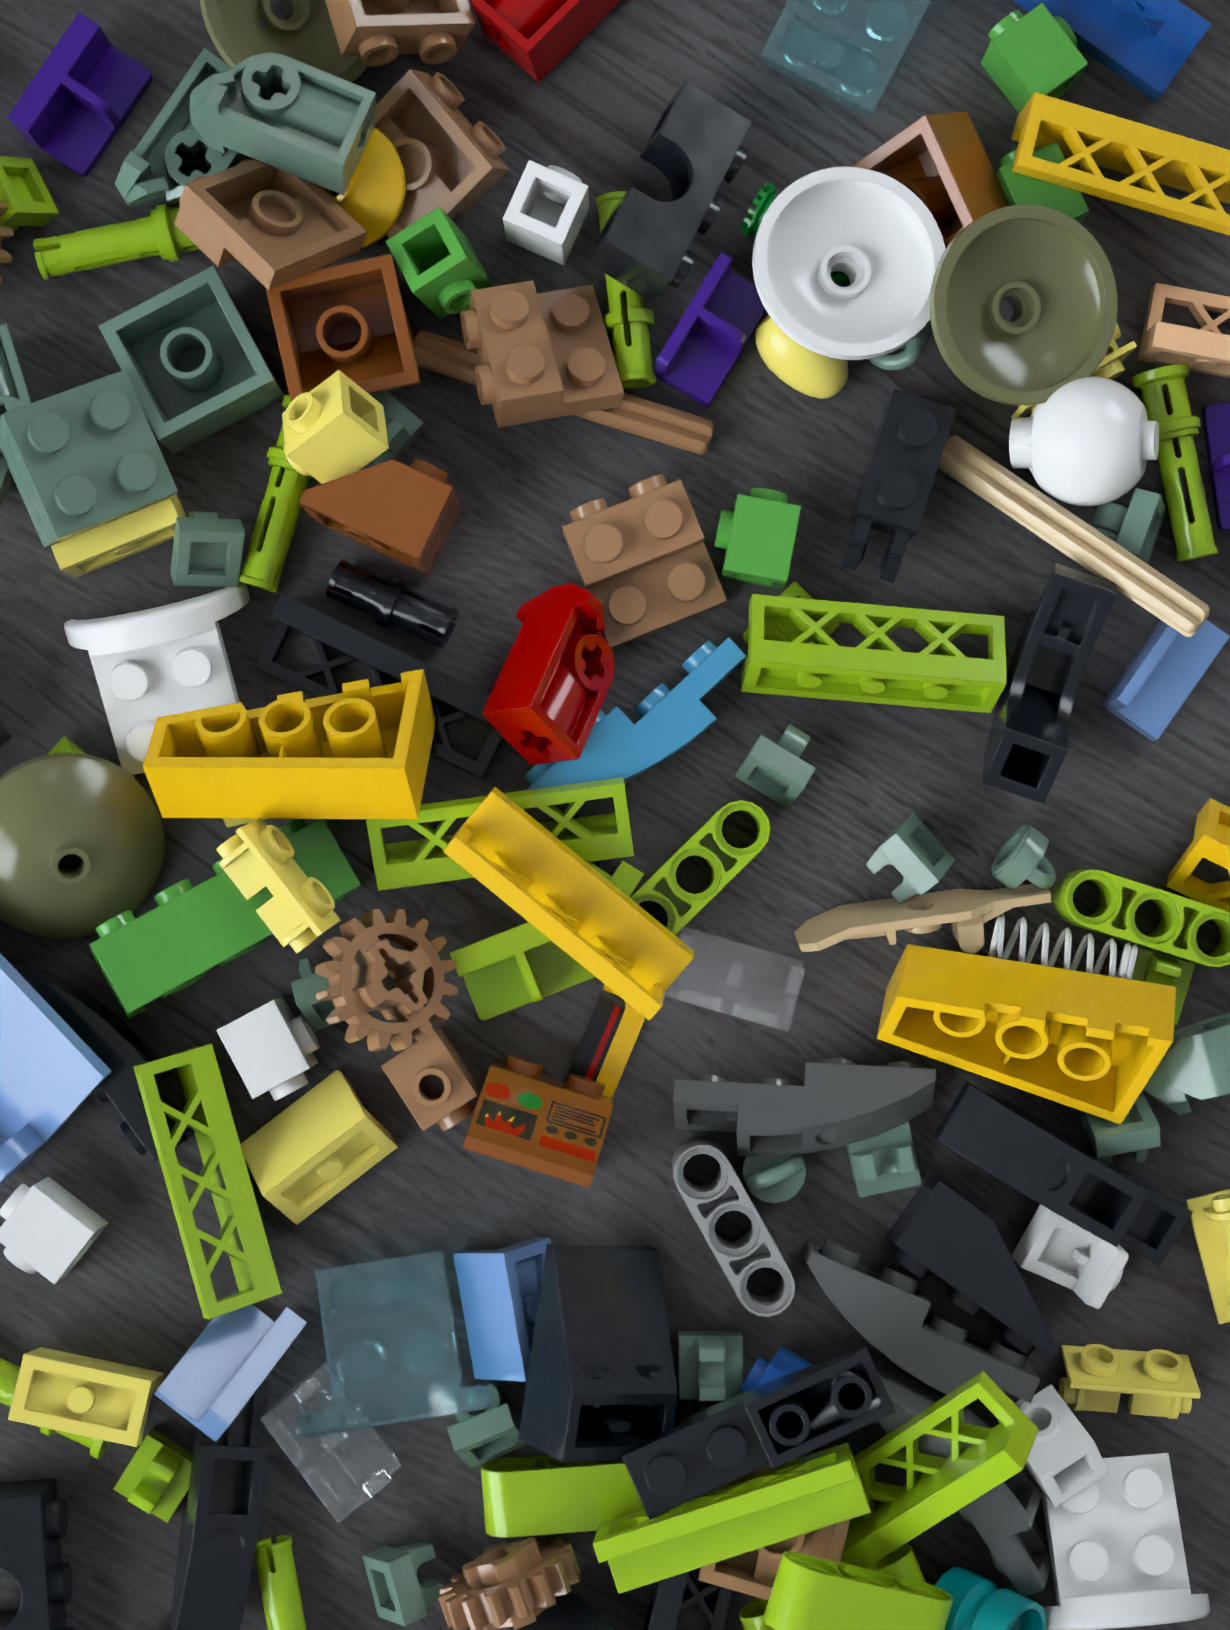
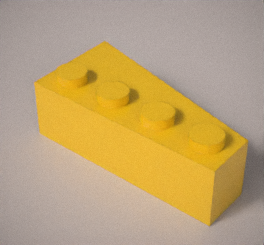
[143,669,436,820]
[876,944,1176,1125]

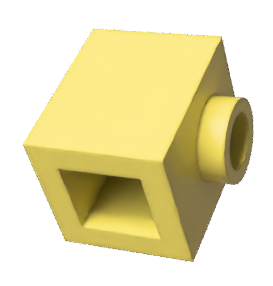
[282,370,389,484]

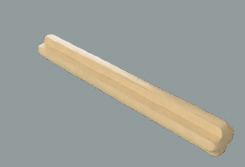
[938,435,1210,637]

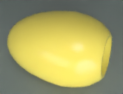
[755,315,849,399]

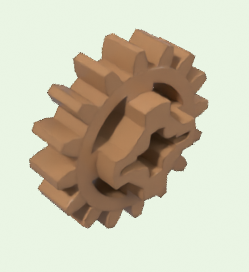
[315,908,458,1052]
[438,1537,581,1630]

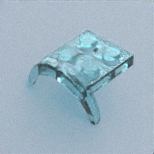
[760,0,942,119]
[295,1250,491,1438]

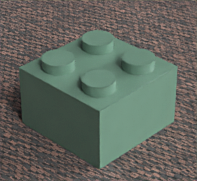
[98,265,284,455]
[0,369,178,548]

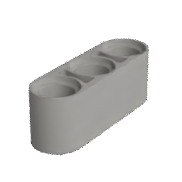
[672,1137,795,1317]

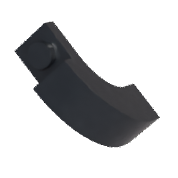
[982,563,1117,804]

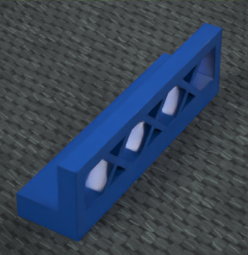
[1013,0,1211,102]

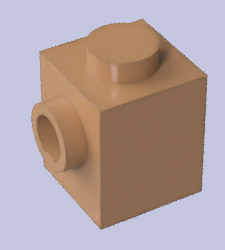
[381,1026,481,1132]

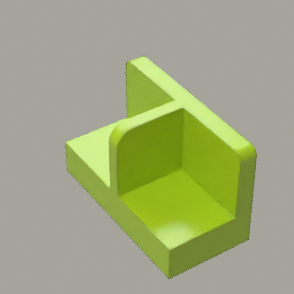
[450,922,595,1020]

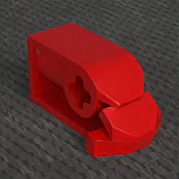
[471,0,631,83]
[482,583,614,765]

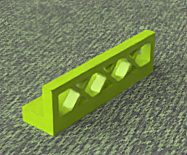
[741,594,1007,713]
[366,777,634,891]
[133,1044,282,1320]
[840,1371,1039,1568]
[593,1442,871,1594]

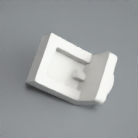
[1011,1204,1129,1309]

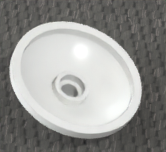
[752,167,946,360]

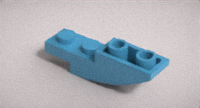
[524,637,746,790]

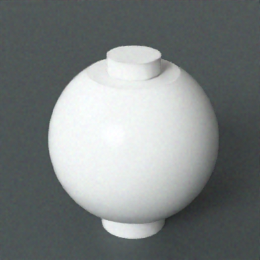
[1009,376,1159,506]

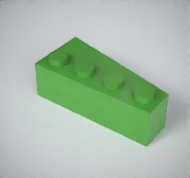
[90,819,361,1021]

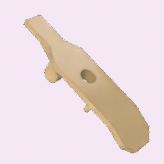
[794,884,1051,954]

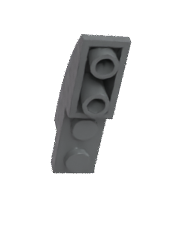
[673,1058,936,1157]
[801,1239,1041,1403]
[874,1357,1051,1597]

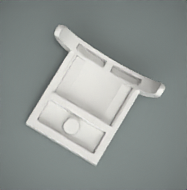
[64,583,250,775]
[1042,1453,1210,1630]

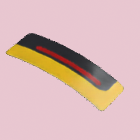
[564,984,645,1098]

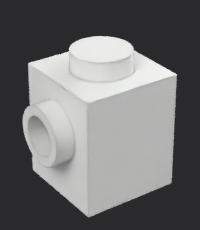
[503,160,589,266]
[216,996,320,1101]
[0,1177,109,1285]
[998,1384,1108,1508]

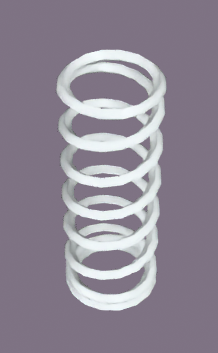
[988,914,1138,979]

